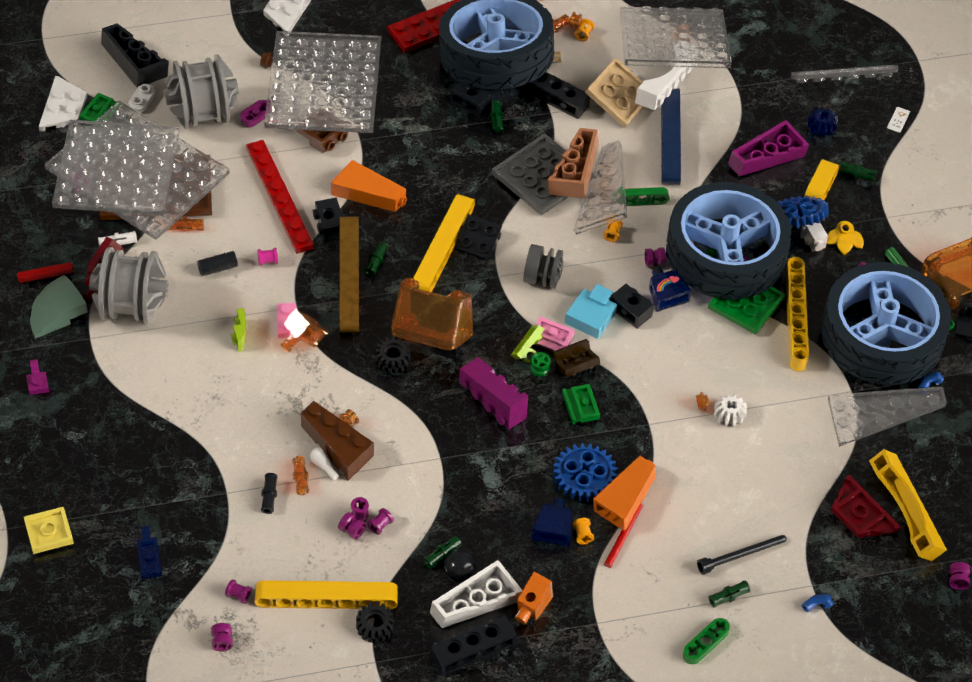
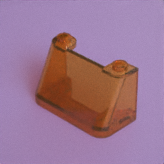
[921,238,972,309]
[391,278,473,350]

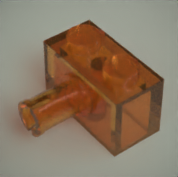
[280,309,327,352]

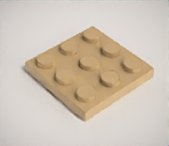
[585,57,643,128]

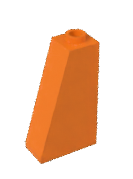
[331,160,407,212]
[593,456,656,531]

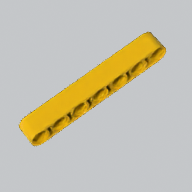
[411,194,475,295]
[785,257,809,372]
[255,580,398,609]

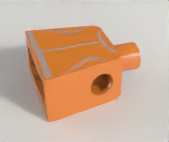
[515,572,553,624]

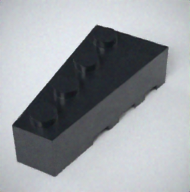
[101,23,169,88]

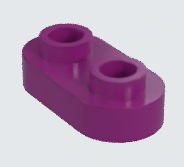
[240,100,272,127]

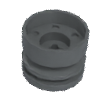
[523,244,564,289]

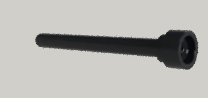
[697,535,787,575]

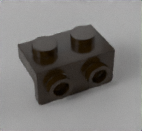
[553,339,600,377]

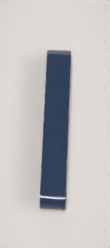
[661,88,681,185]

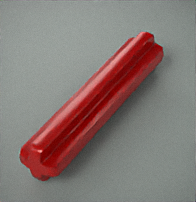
[17,262,74,283]

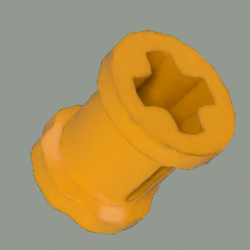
[574,19,595,42]
[603,217,623,242]
[572,518,594,545]

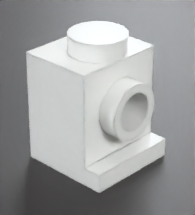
[800,223,828,251]

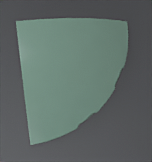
[30,275,87,339]

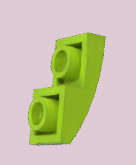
[231,308,246,352]

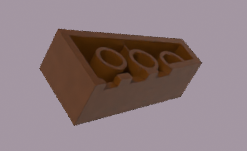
[301,401,374,481]

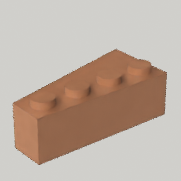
[547,128,599,198]

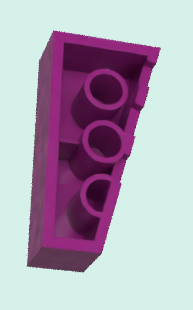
[728,120,809,176]
[459,357,528,430]

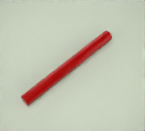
[604,503,643,568]

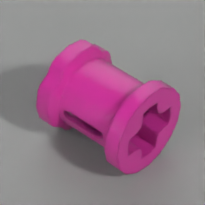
[257,248,278,266]

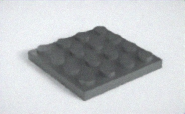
[491,133,595,216]

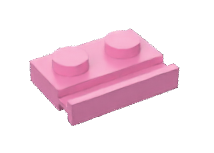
[534,317,575,352]

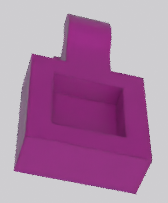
[26,359,49,395]

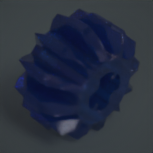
[808,107,838,137]

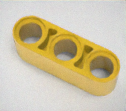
[804,159,839,200]

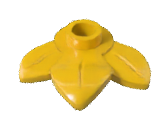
[827,221,864,255]

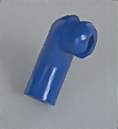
[918,371,944,393]
[801,594,833,612]

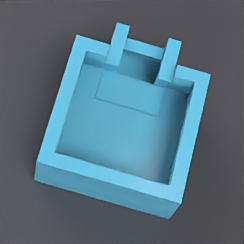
[565,284,617,339]

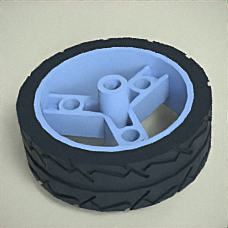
[439,0,554,89]
[666,182,791,300]
[821,262,951,385]

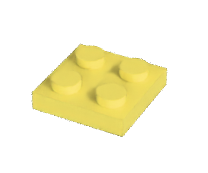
[24,507,74,554]

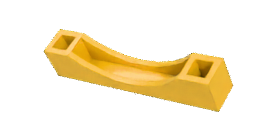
[869,449,947,561]

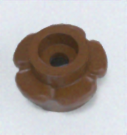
[260,52,274,69]

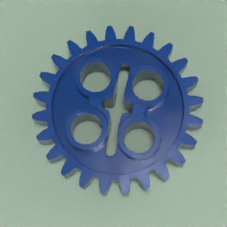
[778,196,829,228]
[553,443,618,502]

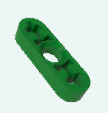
[616,187,670,206]
[683,618,730,664]

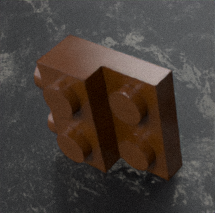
[296,109,348,153]

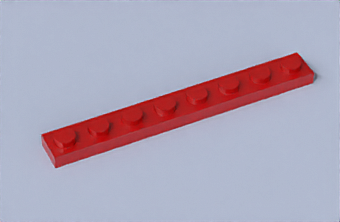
[246,140,314,254]

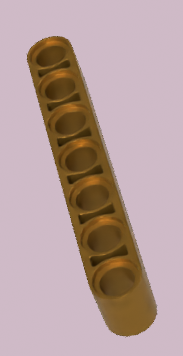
[340,217,359,333]

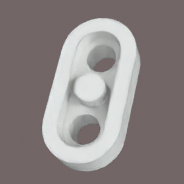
[129,84,155,114]

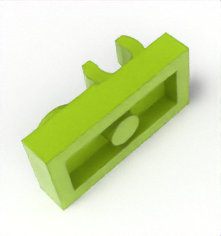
[511,325,545,363]

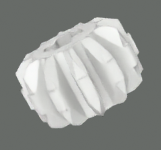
[714,394,747,427]

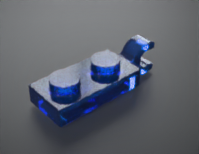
[137,525,162,579]

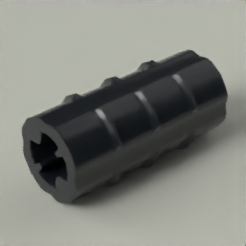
[197,251,238,277]

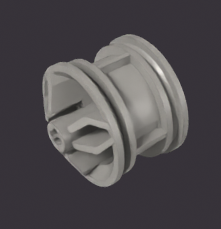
[164,54,239,129]
[89,247,169,324]

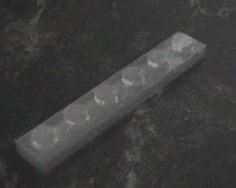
[791,65,898,83]

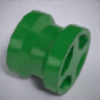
[531,352,550,377]

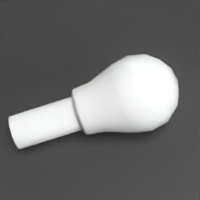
[310,447,339,481]

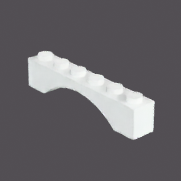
[635,41,700,110]

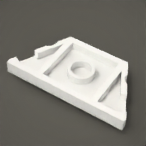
[263,0,311,36]
[39,76,87,131]

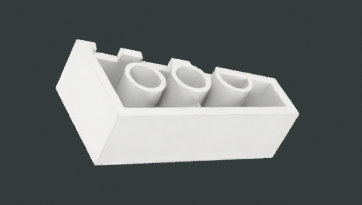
[430,560,523,628]

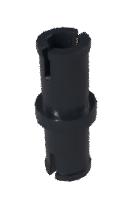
[261,473,278,514]

